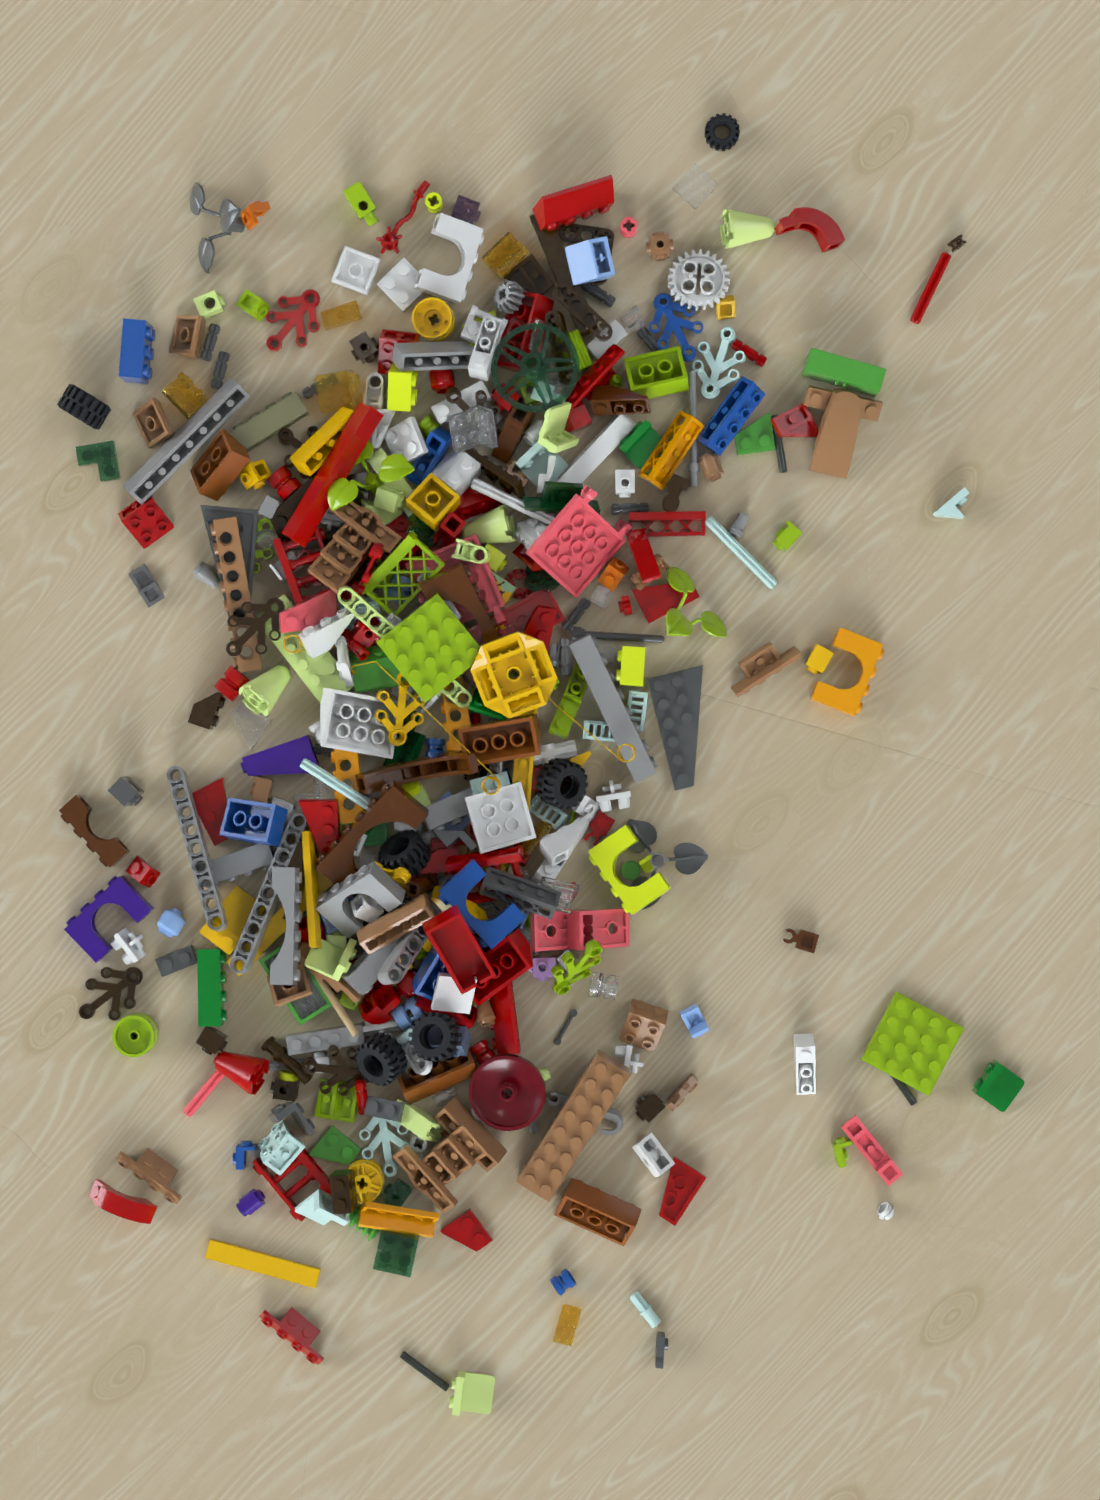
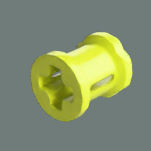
[425,192,443,214]

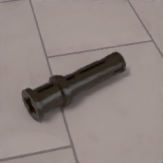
[261,1036,313,1085]

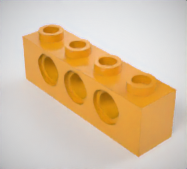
[440,676,471,752]
[331,749,365,824]

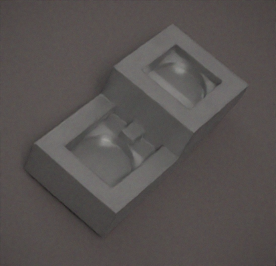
[128,563,165,608]

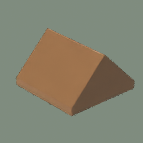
[169,315,206,359]
[133,398,175,448]
[267,964,313,1007]

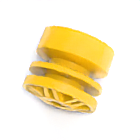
[412,297,456,342]
[347,1158,385,1203]

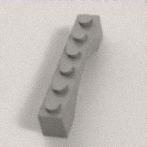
[270,867,302,985]

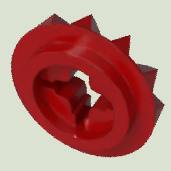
[505,569,535,599]

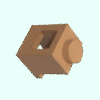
[250,776,275,803]

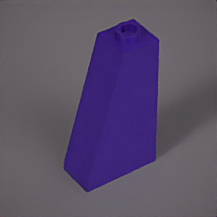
[241,735,320,776]

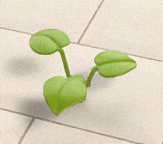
[327,441,415,512]
[666,567,727,637]

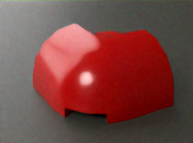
[358,979,401,1025]

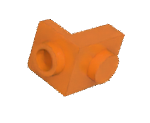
[241,201,271,230]
[598,558,629,592]

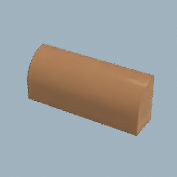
[357,893,435,954]

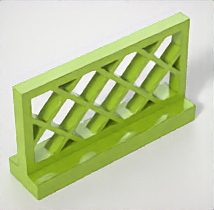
[362,531,445,616]

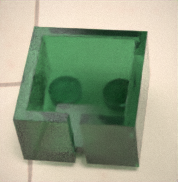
[373,1230,420,1277]

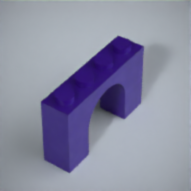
[64,876,155,963]

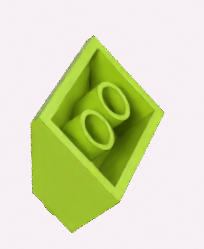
[623,346,689,399]

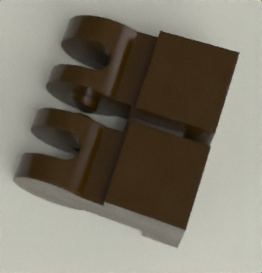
[662,473,691,512]

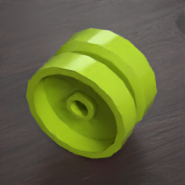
[112,1013,159,1058]

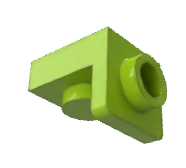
[235,289,270,322]
[831,1136,853,1168]

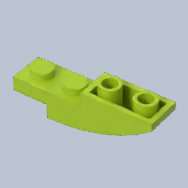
[548,662,588,739]

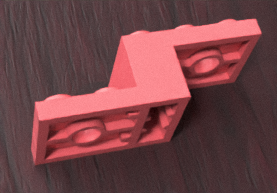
[530,908,630,952]

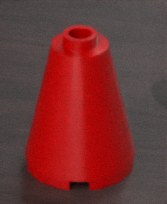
[214,1051,270,1095]

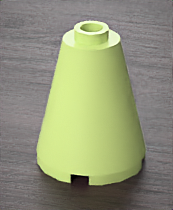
[720,209,775,249]
[462,504,516,544]
[239,665,291,716]

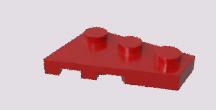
[299,799,340,854]

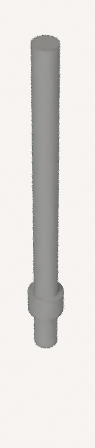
[688,371,700,487]

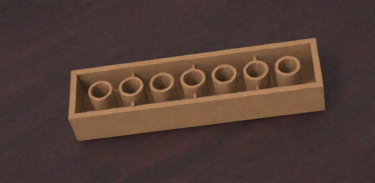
[516,1049,631,1202]

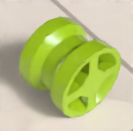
[418,414,440,438]

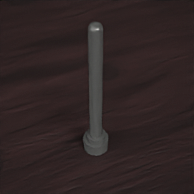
[572,626,665,643]

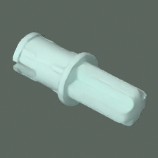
[630,1292,661,1328]

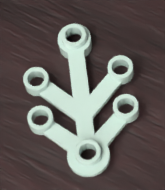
[692,327,746,399]
[359,1117,412,1177]

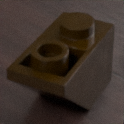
[188,692,226,730]

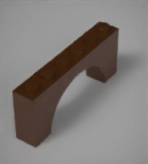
[420,561,504,687]
[316,780,429,898]

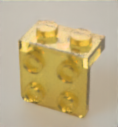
[315,370,363,413]

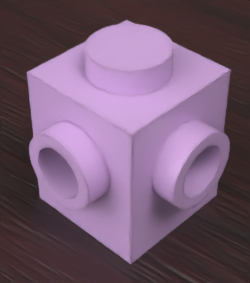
[529,956,556,981]

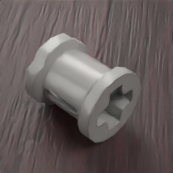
[410,1134,428,1152]

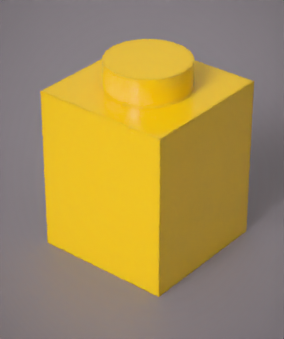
[804,644,834,675]

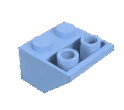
[565,236,615,286]

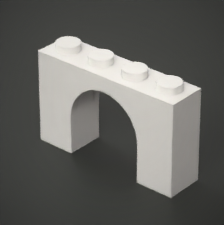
[414,213,484,304]

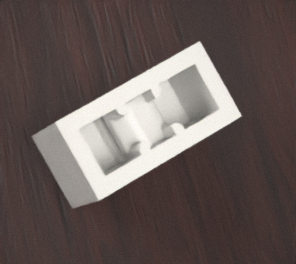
[632,1133,675,1177]

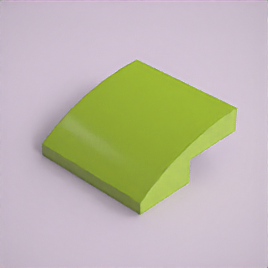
[314,1078,358,1123]

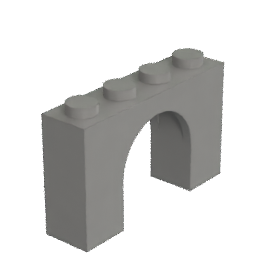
[315,861,406,938]

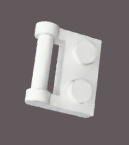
[460,305,508,347]
[334,635,354,687]

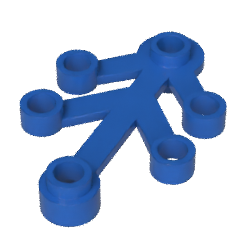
[649,293,703,362]

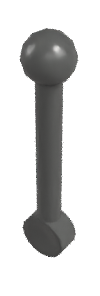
[554,1009,577,1045]

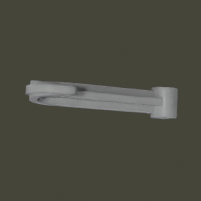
[548,1090,623,1135]

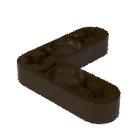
[559,223,614,285]

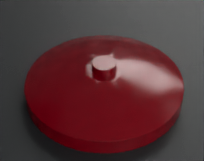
[469,1054,546,1131]

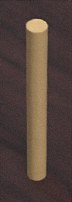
[317,979,359,1037]

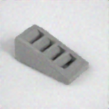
[258,496,279,519]

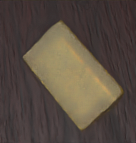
[320,300,363,331]
[519,821,552,858]

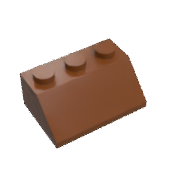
[190,428,250,501]

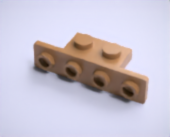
[731,642,802,697]
[116,1148,182,1204]

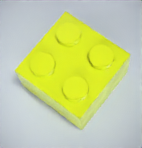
[387,363,418,412]
[616,646,646,687]

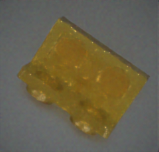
[482,232,529,279]
[162,372,208,420]

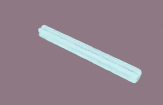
[705,516,777,589]
[300,758,370,809]

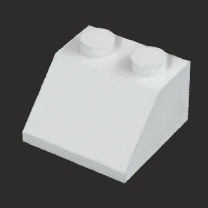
[431,450,481,496]

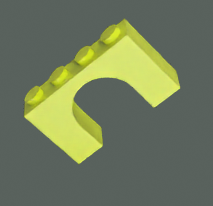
[588,825,671,915]

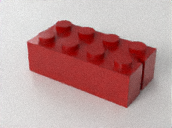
[422,904,496,994]

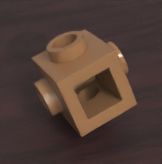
[646,232,674,261]

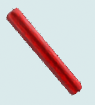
[910,252,951,324]

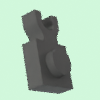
[655,1332,668,1369]

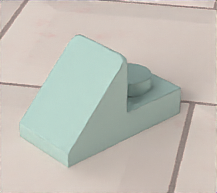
[933,487,969,519]

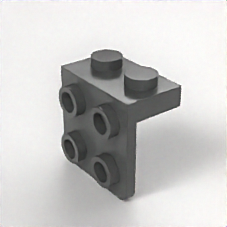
[269,1102,315,1136]

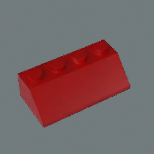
[532,175,615,231]
[493,292,555,375]
[473,929,533,1006]
[488,982,521,1054]

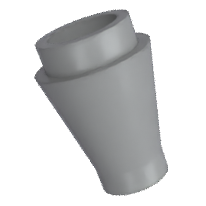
[192,561,220,589]

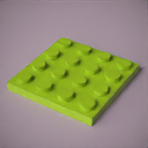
[376,593,480,703]
[860,991,964,1096]

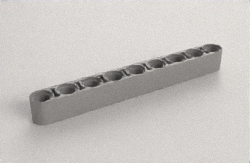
[166,766,228,932]
[229,813,309,974]

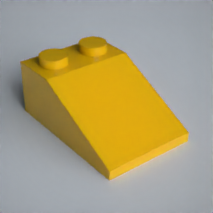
[199,885,266,955]

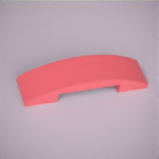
[841,1115,903,1186]

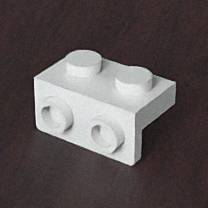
[516,517,547,550]

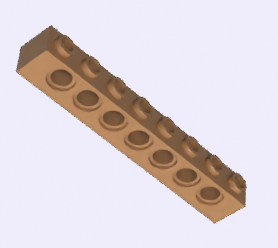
[210,516,263,673]

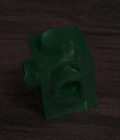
[383,1177,413,1207]

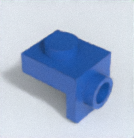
[232,1140,257,1170]

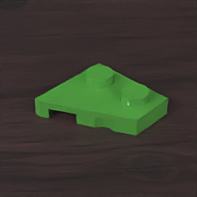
[734,413,775,455]
[309,1125,362,1165]

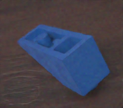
[405,426,455,486]

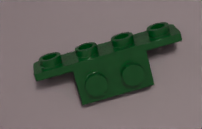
[522,481,601,514]
[383,711,426,766]

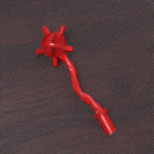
[376,180,430,254]

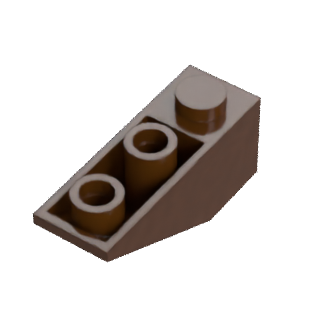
[591,385,651,416]
[491,401,536,464]

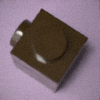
[196,1027,228,1055]
[270,1077,300,1102]
[635,1090,666,1122]

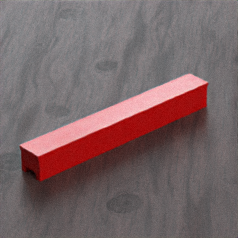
[282,403,384,548]

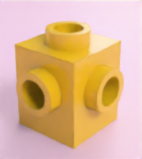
[239,459,272,490]

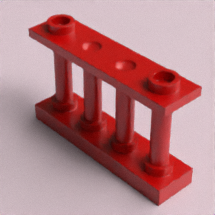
[273,526,345,605]
[445,846,524,904]
[252,1131,332,1222]

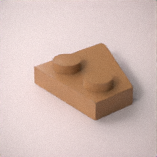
[666,1073,698,1112]

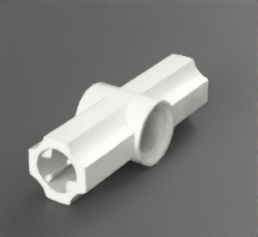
[533,740,578,766]

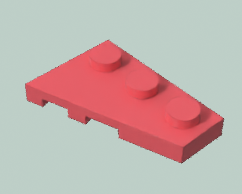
[279,589,337,633]

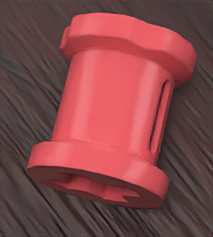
[620,217,637,238]

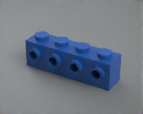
[697,376,766,456]

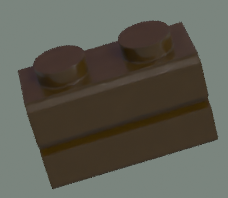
[329,1169,358,1214]

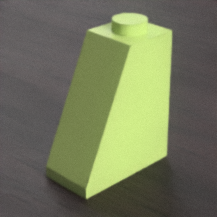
[396,1099,444,1142]

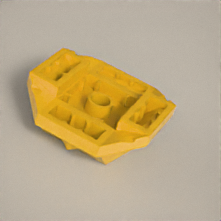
[470,631,557,718]

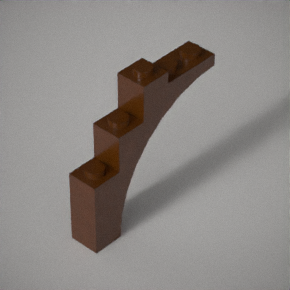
[355,750,479,794]

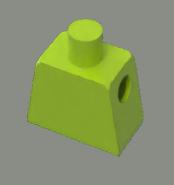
[343,181,379,227]

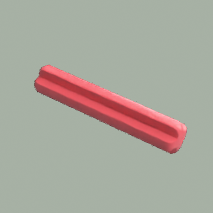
[183,1069,225,1117]

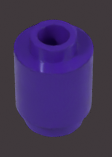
[236,1188,266,1216]

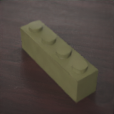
[230,392,309,453]

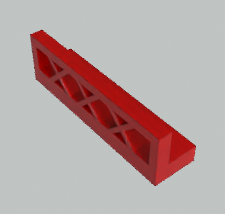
[628,511,706,537]

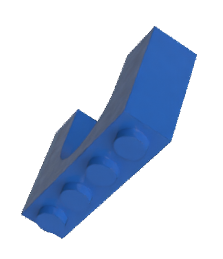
[438,859,526,949]

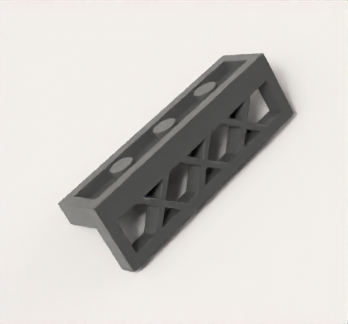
[478,866,562,920]

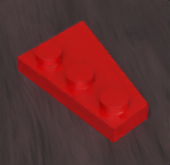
[631,584,700,624]
[522,605,557,652]
[192,778,229,846]
[659,1156,706,1226]

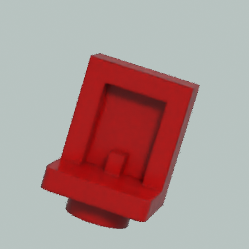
[126,856,161,888]

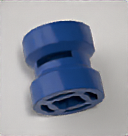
[425,738,445,757]
[550,1269,576,1296]

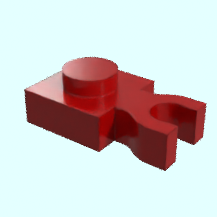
[618,595,633,616]
[584,810,615,846]

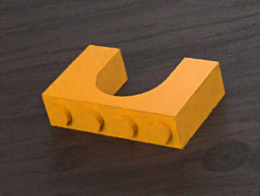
[810,627,884,716]

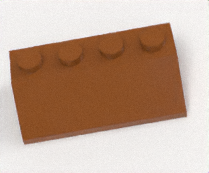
[458,713,541,765]
[398,1048,478,1105]
[554,1178,642,1246]

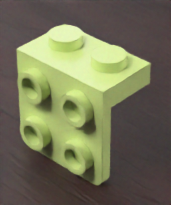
[538,402,579,453]
[304,938,357,981]
[449,1371,495,1416]

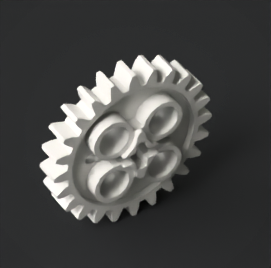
[667,249,730,311]

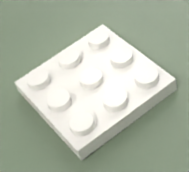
[464,782,536,854]

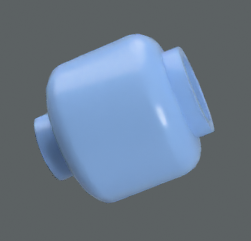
[157,908,186,938]

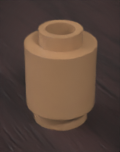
[699,452,724,482]

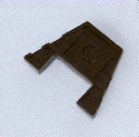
[269,476,339,550]

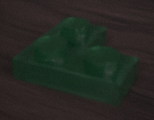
[75,440,121,482]

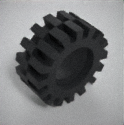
[704,113,740,151]

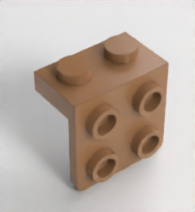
[619,999,669,1052]

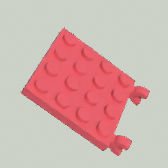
[525,485,633,599]
[405,534,506,624]

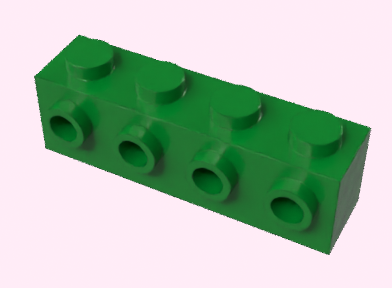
[197,948,227,1027]

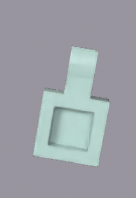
[531,380,567,405]

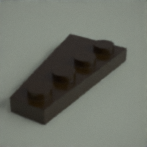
[458,443,526,500]

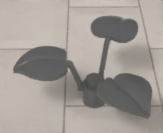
[190,182,245,274]
[626,819,708,910]

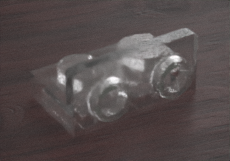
[538,876,579,914]

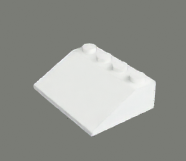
[320,688,397,759]

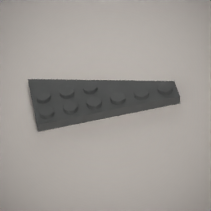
[200,505,258,617]
[647,665,703,791]

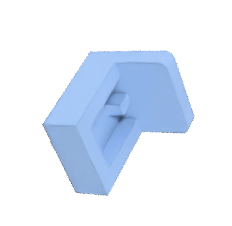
[679,1004,709,1038]

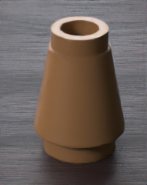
[477,1000,496,1027]

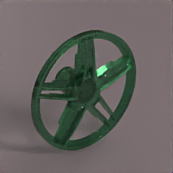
[491,323,580,412]

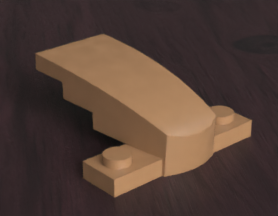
[803,385,883,479]
[308,501,402,593]
[392,1122,491,1213]

